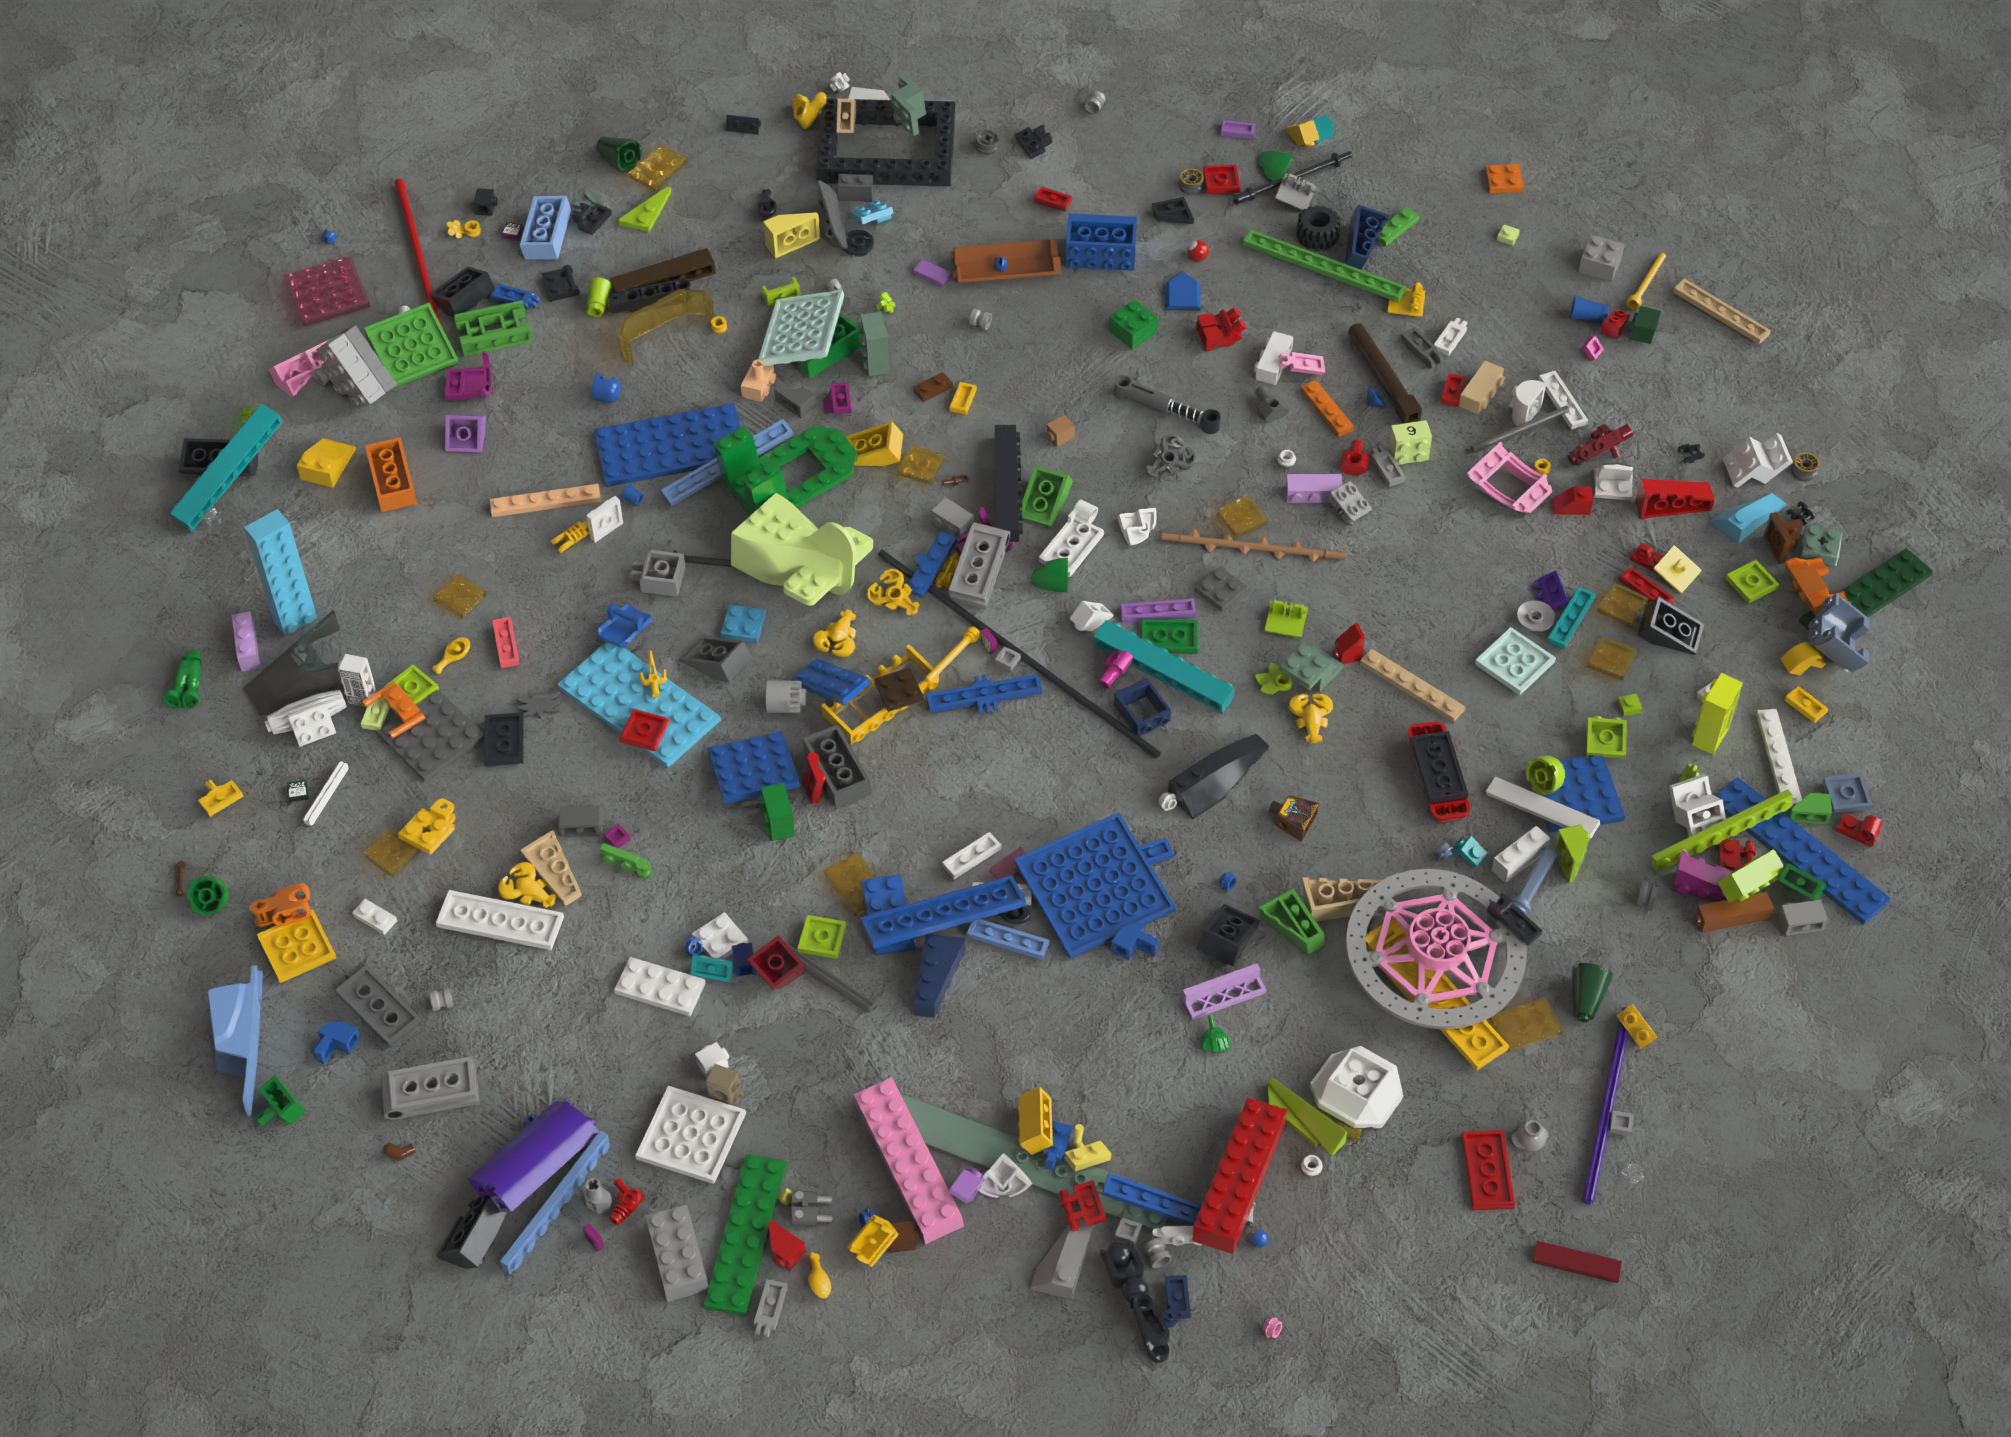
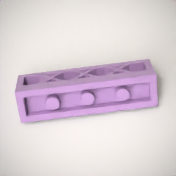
[1182,964,1267,1020]

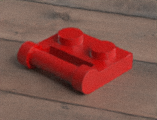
[802,752,825,804]

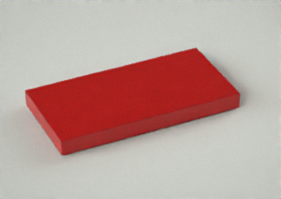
[1461,1130,1515,1211]

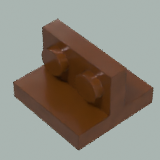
[1763,512,1803,564]

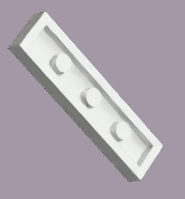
[1539,371,1588,430]

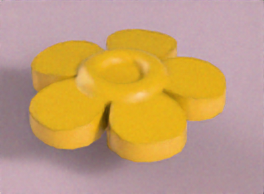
[446,220,465,239]

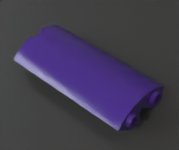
[467,1101,599,1212]

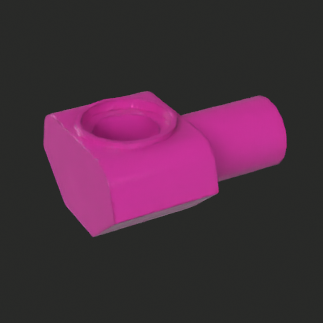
[1098,650,1133,689]

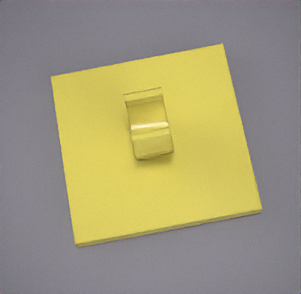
[1653,545,1702,594]

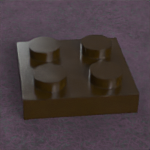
[874,667,924,712]

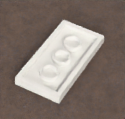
[614,957,706,1016]

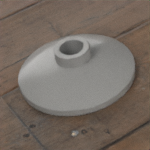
[1517,600,1555,631]

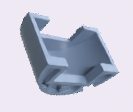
[1808,593,1870,672]

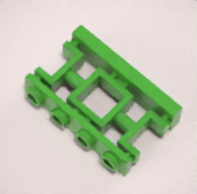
[454,301,533,356]

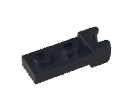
[1487,893,1543,946]

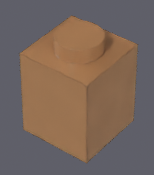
[1046,415,1075,447]

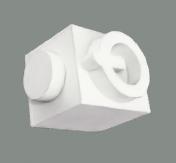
[695,1042,729,1079]

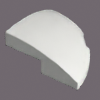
[1117,508,1156,546]
[979,1153,1033,1198]

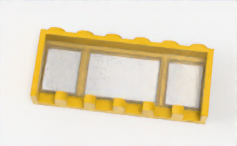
[821,645,939,745]

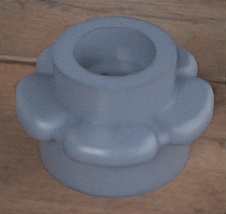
[1435,843,1453,861]

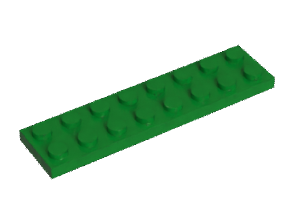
[704,1154,787,1317]

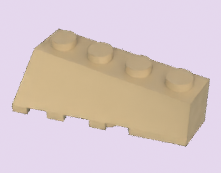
[1302,877,1383,922]

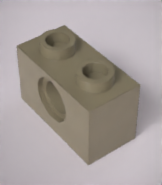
[706,1064,742,1106]

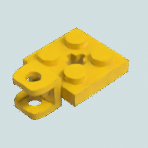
[398,798,455,855]

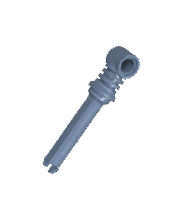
[1494,844,1561,936]

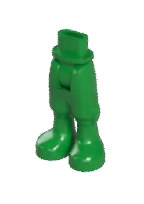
[163,650,202,709]

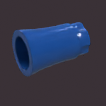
[1570,295,1609,322]

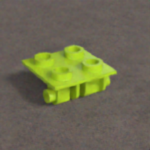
[1264,599,1308,638]

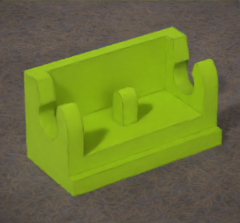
[761,277,800,307]

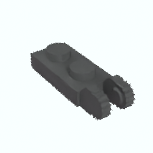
[1401,327,1444,368]

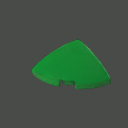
[1259,151,1293,182]
[1031,558,1068,592]

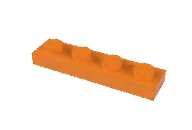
[1300,380,1354,437]

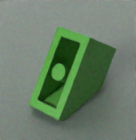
[1789,793,1832,825]

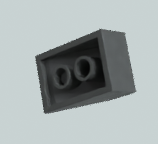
[681,635,752,682]

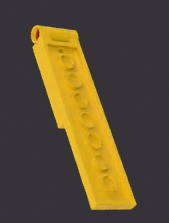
[1366,918,1509,1071]

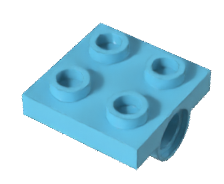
[850,200,893,224]

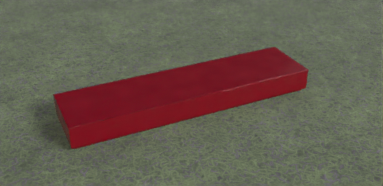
[1532,1241,1622,1283]

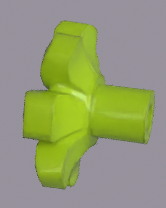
[876,292,895,313]
[1679,763,1699,782]

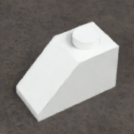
[1070,601,1114,631]

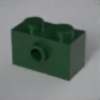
[1629,306,1661,344]

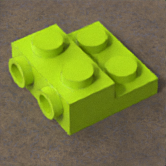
[1585,716,1627,759]

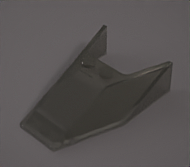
[243,610,345,715]

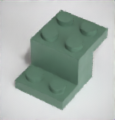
[891,72,926,136]
[1279,642,1343,692]

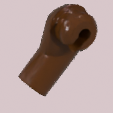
[383,1143,416,1161]

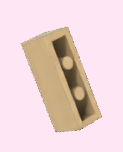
[1459,361,1505,414]

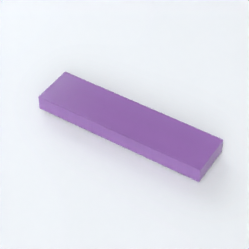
[1120,598,1196,623]

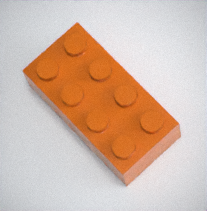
[365,437,417,512]

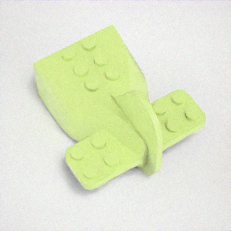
[731,493,873,606]

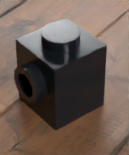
[473,188,498,216]

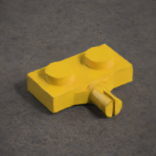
[198,780,243,817]

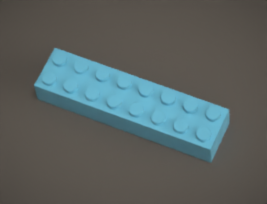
[244,509,317,636]

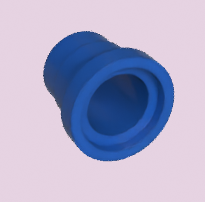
[621,484,644,506]

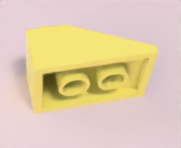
[763,213,820,259]

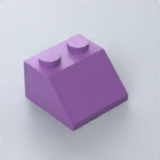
[445,414,486,452]

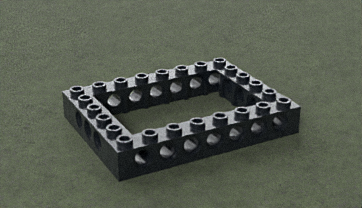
[816,98,956,186]

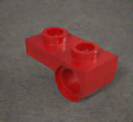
[1600,309,1631,340]

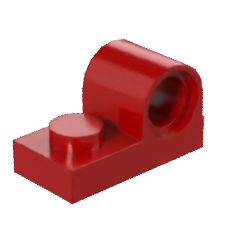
[1836,813,1882,848]

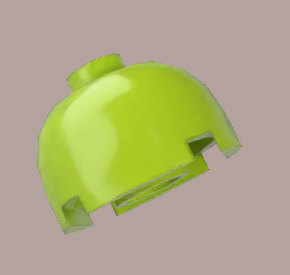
[1525,755,1565,795]

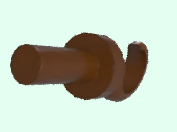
[942,475,969,486]

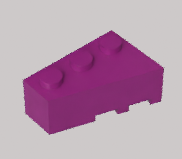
[1672,850,1733,901]

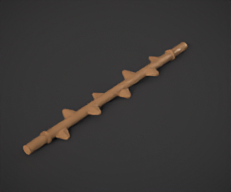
[1162,529,1346,562]

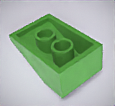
[1019,466,1073,527]

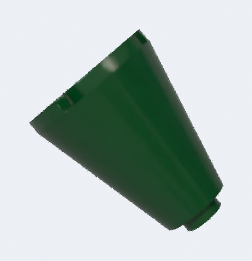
[596,136,642,172]
[1572,963,1613,1022]

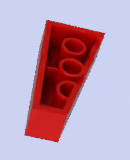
[1635,479,1715,519]

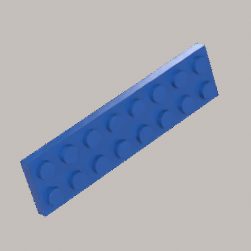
[861,875,1026,949]

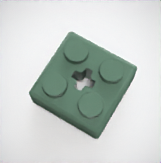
[1800,525,1843,566]

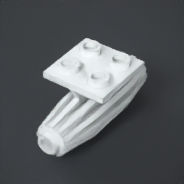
[264,689,347,747]

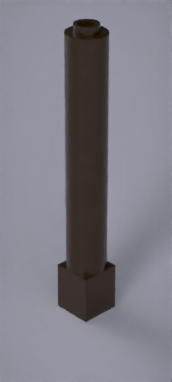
[1348,323,1422,424]

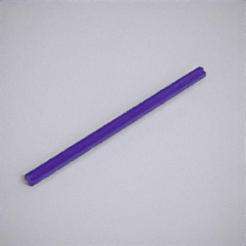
[1582,1007,1629,1205]

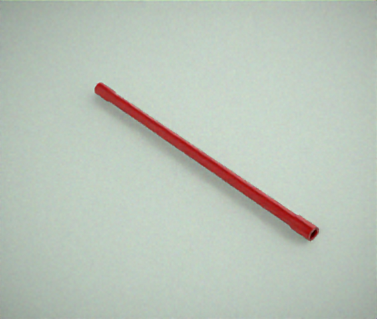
[394,178,444,330]

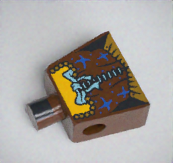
[1269,795,1319,841]

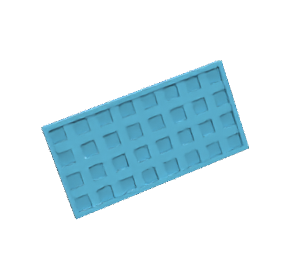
[557,642,721,768]

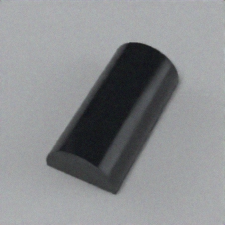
[179,438,258,476]

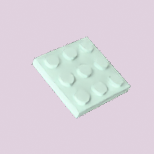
[1475,627,1556,695]

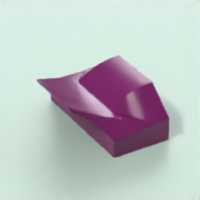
[823,382,852,414]

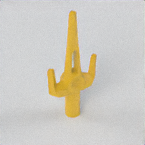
[639,650,667,698]

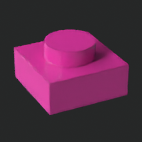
[1581,335,1604,361]

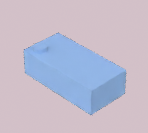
[520,196,571,260]

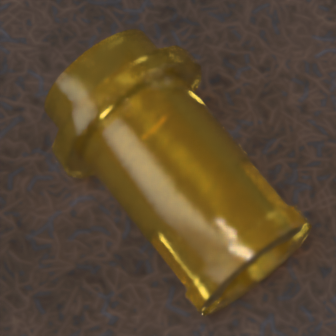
[1337,1121,1363,1141]

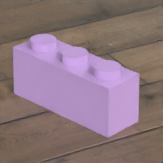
[1286,474,1342,503]
[232,611,261,672]

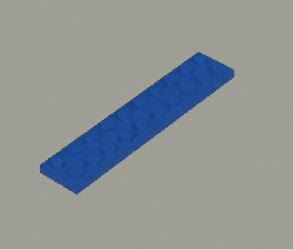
[1715,777,1891,925]

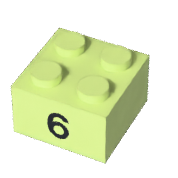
[1388,420,1432,465]

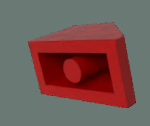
[1552,486,1593,515]
[1332,623,1365,665]
[768,1220,806,1271]

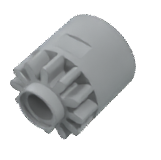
[766,680,806,714]

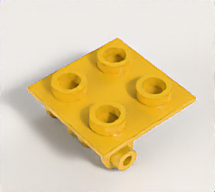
[1388,282,1425,317]

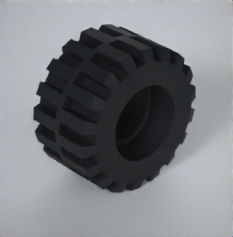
[1296,205,1340,250]

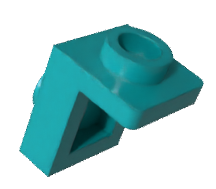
[1452,836,1487,868]

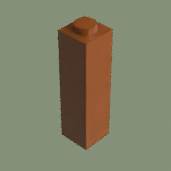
[1694,892,1774,933]

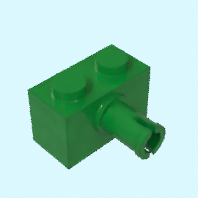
[255,1075,307,1127]

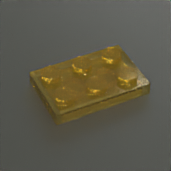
[629,144,688,192]
[824,852,877,916]
[1489,997,1563,1053]

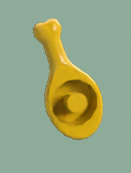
[432,637,470,674]
[808,1252,831,1299]

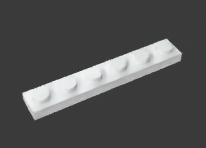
[1756,709,1802,809]

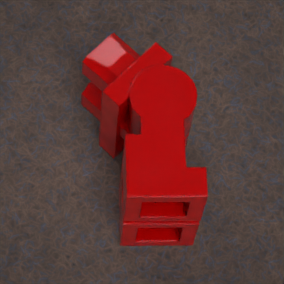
[1196,307,1246,351]

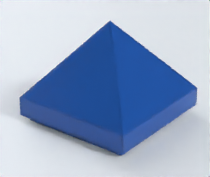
[1367,388,1386,408]

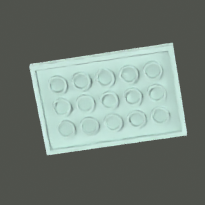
[758,290,844,366]

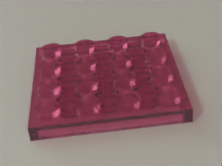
[284,256,371,327]

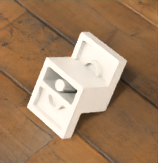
[1722,433,1793,488]
[1669,774,1726,837]

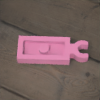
[1278,352,1325,375]

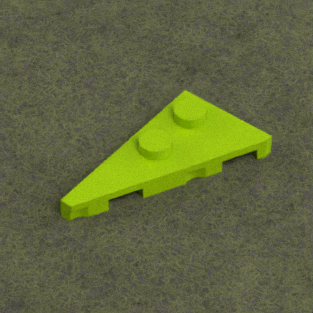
[618,187,672,232]

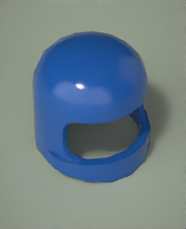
[591,373,621,403]

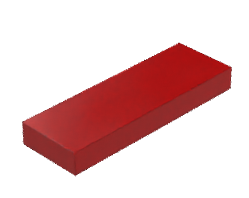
[1619,567,1675,604]

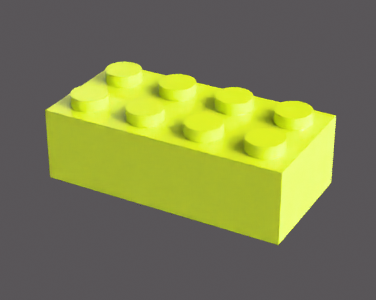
[1691,673,1743,755]

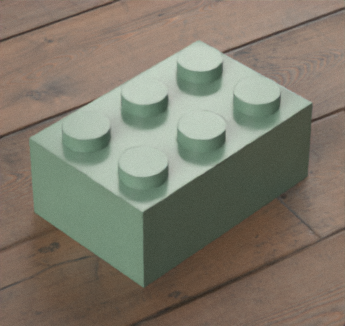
[858,312,890,376]

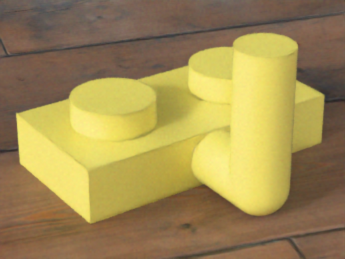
[1064,1124,1111,1172]

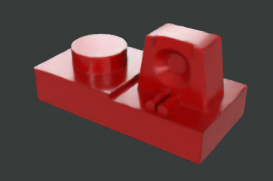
[1630,543,1664,575]

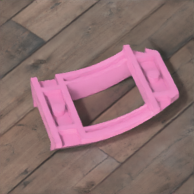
[1466,442,1553,514]

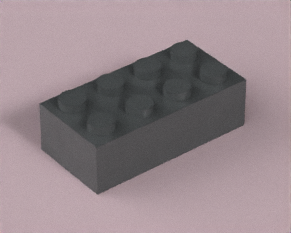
[803,724,871,808]

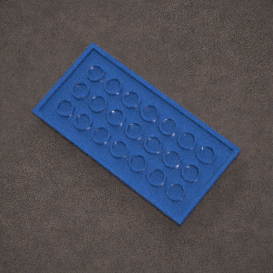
[594,403,740,487]

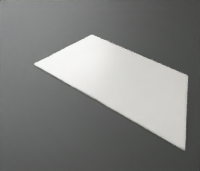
[848,87,890,100]

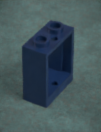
[1114,678,1171,736]

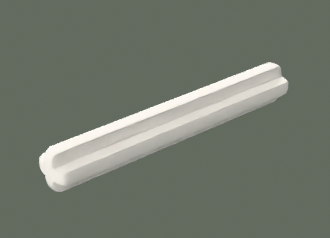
[303,762,348,826]

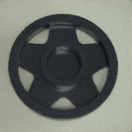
[844,230,874,256]

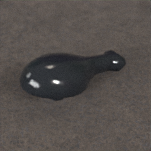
[757,189,777,218]
[996,906,1030,925]

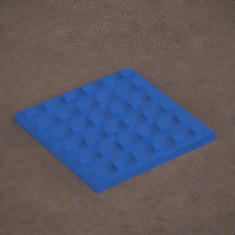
[1014,812,1176,959]

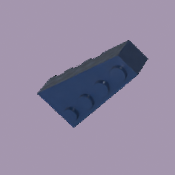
[914,934,966,1018]

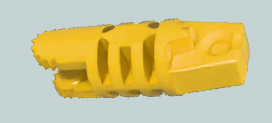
[551,520,589,553]

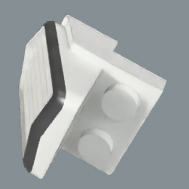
[1594,462,1633,500]

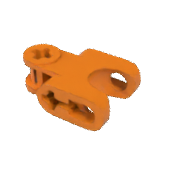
[249,883,311,927]

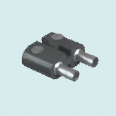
[790,1191,832,1226]

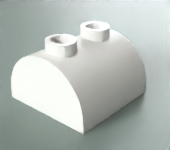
[1509,380,1546,426]

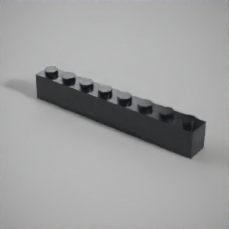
[995,425,1023,542]

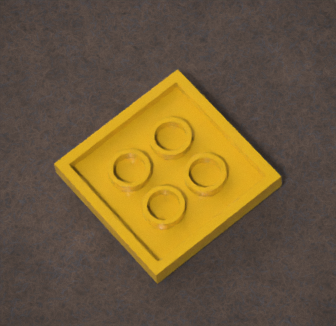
[257,910,337,983]

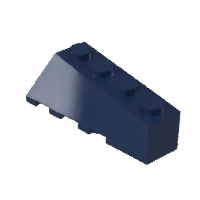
[1345,205,1390,270]

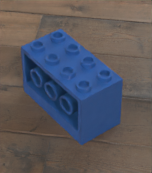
[1066,213,1137,271]

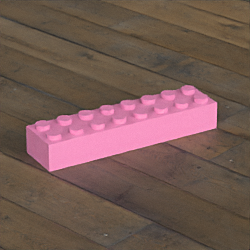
[854,1077,964,1245]

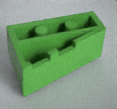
[1259,888,1326,955]

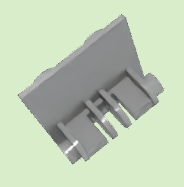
[1275,173,1317,211]
[1327,481,1372,525]

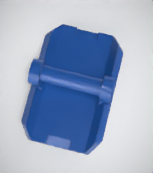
[597,603,652,648]

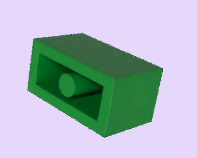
[1778,863,1827,900]

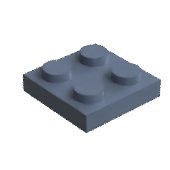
[1822,773,1873,814]

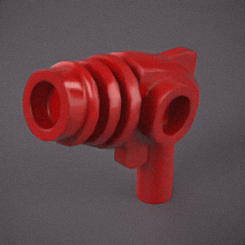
[609,1178,645,1226]

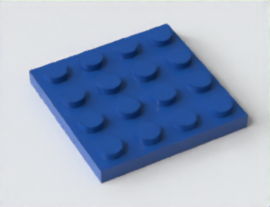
[707,731,800,804]
[1532,755,1625,833]

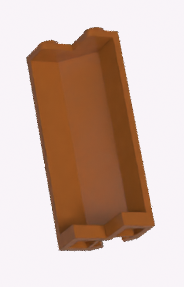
[950,239,1061,283]

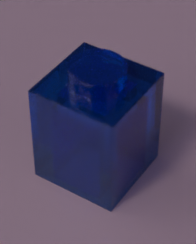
[732,942,756,977]

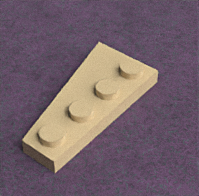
[520,830,582,906]

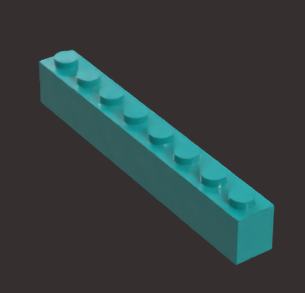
[170,404,283,532]
[1094,620,1235,714]

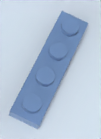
[967,919,1049,960]

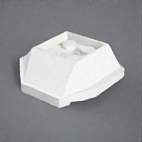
[1310,1046,1403,1128]

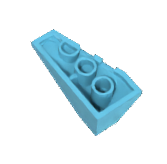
[1710,493,1786,544]

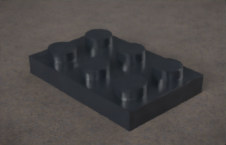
[484,712,524,766]

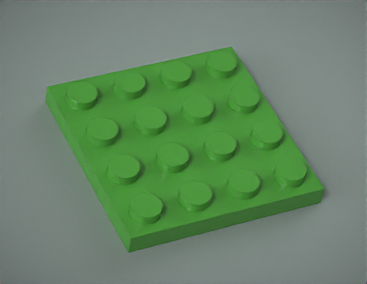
[364,303,459,389]

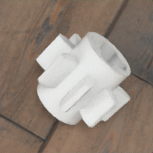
[830,72,850,93]

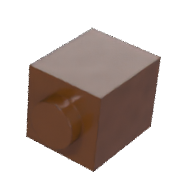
[890,1221,920,1253]

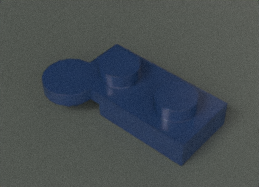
[1161,1275,1191,1328]

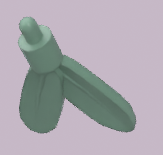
[574,190,609,208]

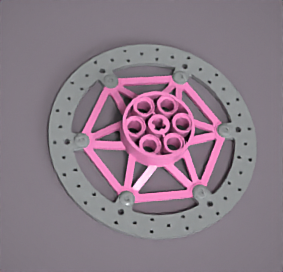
[1346,869,1527,1029]

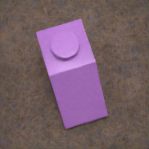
[948,1168,985,1203]

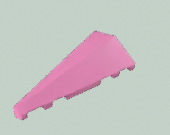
[268,339,330,397]

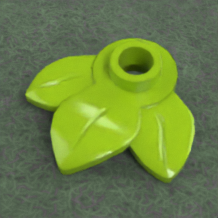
[1255,663,1292,694]

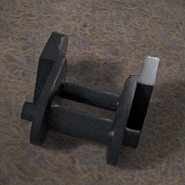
[1677,444,1705,464]
[1787,501,1815,525]

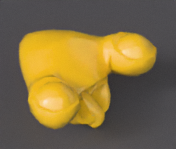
[791,92,827,129]

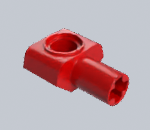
[1339,439,1369,476]

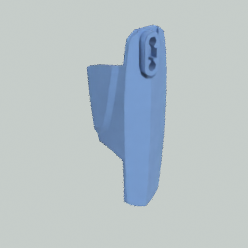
[208,965,263,1117]

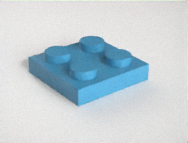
[720,604,766,643]

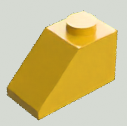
[1285,120,1320,147]

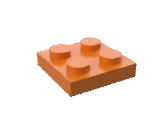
[1485,164,1524,194]

